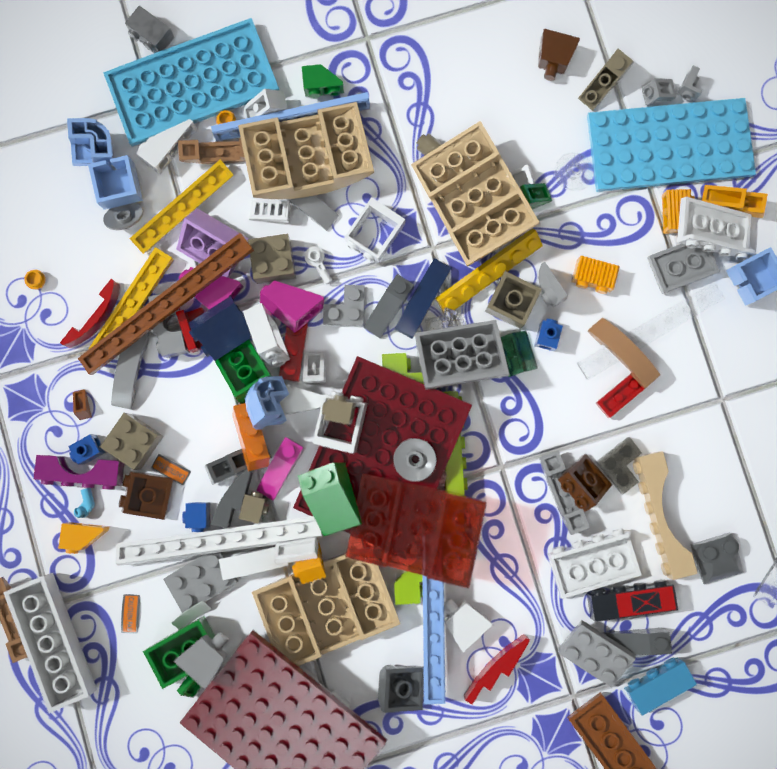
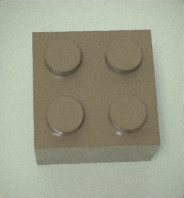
[248,233,296,284]
[485,271,542,329]
[100,412,164,470]

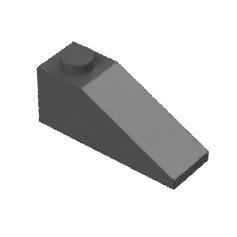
[363,274,414,339]
[601,627,672,655]

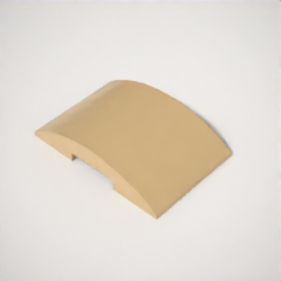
[238,102,374,199]
[411,121,540,267]
[252,544,401,666]

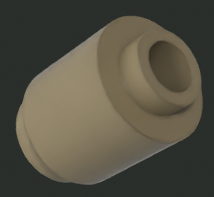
[416,133,442,156]

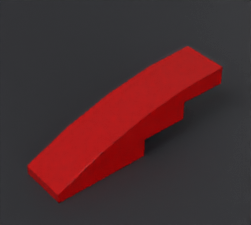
[463,634,530,705]

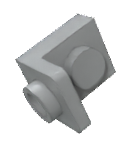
[677,65,702,102]
[642,78,677,105]

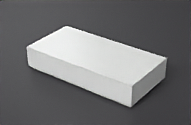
[274,537,318,565]

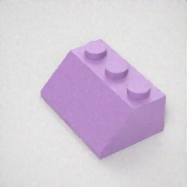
[176,208,249,278]

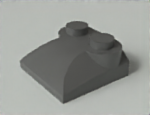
[690,533,744,585]
[378,665,424,713]

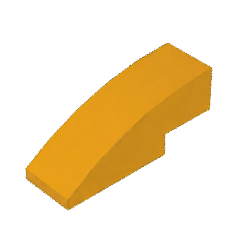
[702,185,768,218]

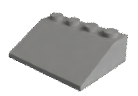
[415,320,509,390]

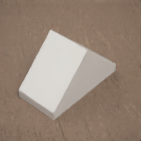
[303,352,326,385]

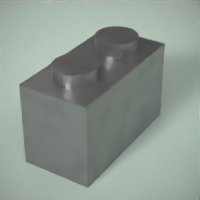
[125,5,175,52]

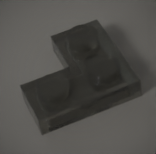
[596,437,642,495]

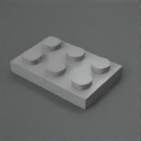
[647,244,720,294]
[163,552,239,613]
[558,620,636,687]

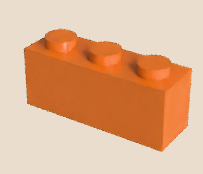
[232,403,270,471]

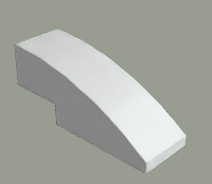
[219,546,289,580]

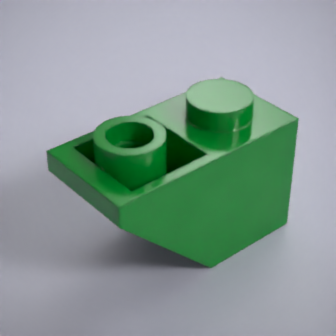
[301,64,344,99]

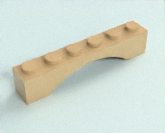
[633,451,698,580]

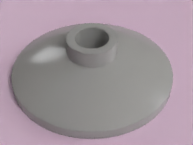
[103,203,143,231]
[394,438,436,481]

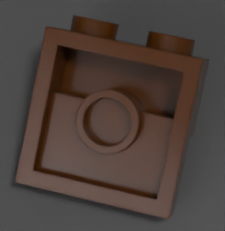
[558,453,612,512]
[118,471,173,520]

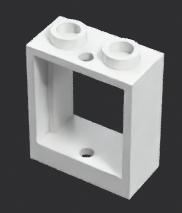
[344,197,405,263]
[243,303,290,367]
[312,391,368,453]

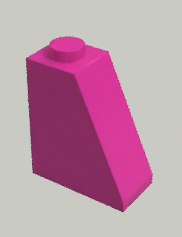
[179,267,244,309]
[260,281,324,332]

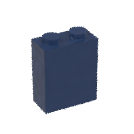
[189,296,252,361]

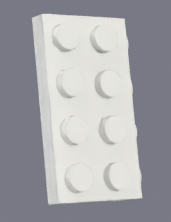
[677,197,756,260]
[547,528,642,599]

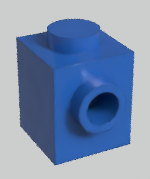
[534,319,563,352]
[68,434,106,465]
[182,502,210,532]

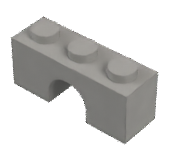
[148,294,190,358]

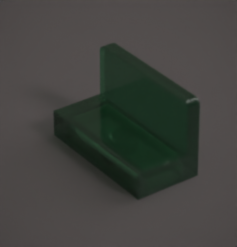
[500,331,538,377]

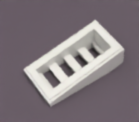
[249,199,291,224]

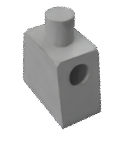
[174,632,229,689]

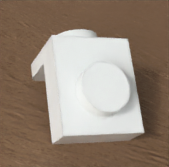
[510,165,535,188]

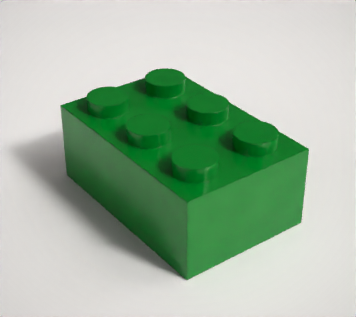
[142,616,215,690]

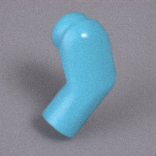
[74,488,95,518]

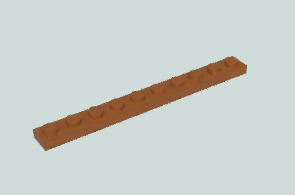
[78,233,254,375]

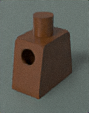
[538,28,580,81]

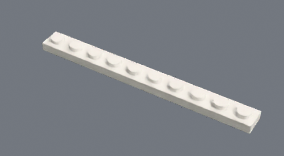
[115,516,323,566]

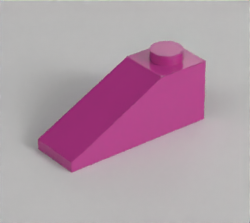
[256,437,305,501]

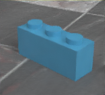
[624,657,697,716]

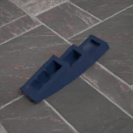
[394,258,452,339]

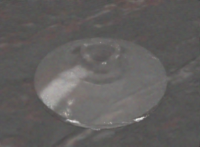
[554,152,594,191]

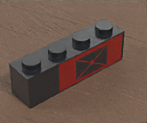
[586,579,678,622]

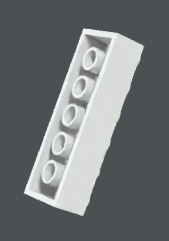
[3,573,97,713]

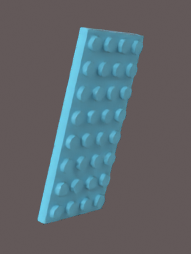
[103,18,280,147]
[587,98,756,192]

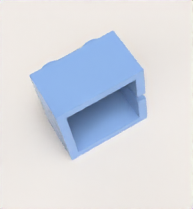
[88,155,143,210]
[726,247,777,306]

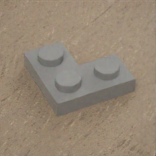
[323,285,365,326]

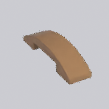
[178,138,245,164]
[587,317,661,389]
[0,576,27,663]

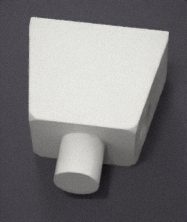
[444,598,493,653]

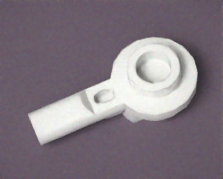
[305,246,333,285]

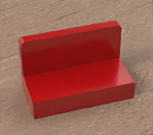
[176,307,205,353]

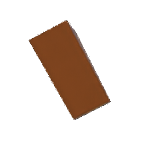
[73,389,92,420]

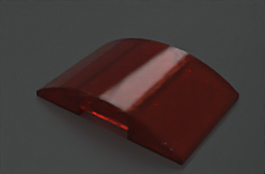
[345,473,487,589]

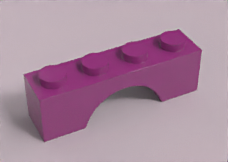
[33,455,125,490]

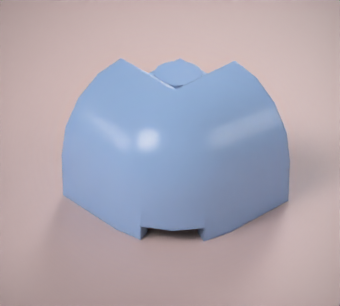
[67,118,113,166]
[245,376,289,430]

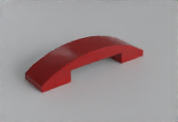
[60,279,120,348]

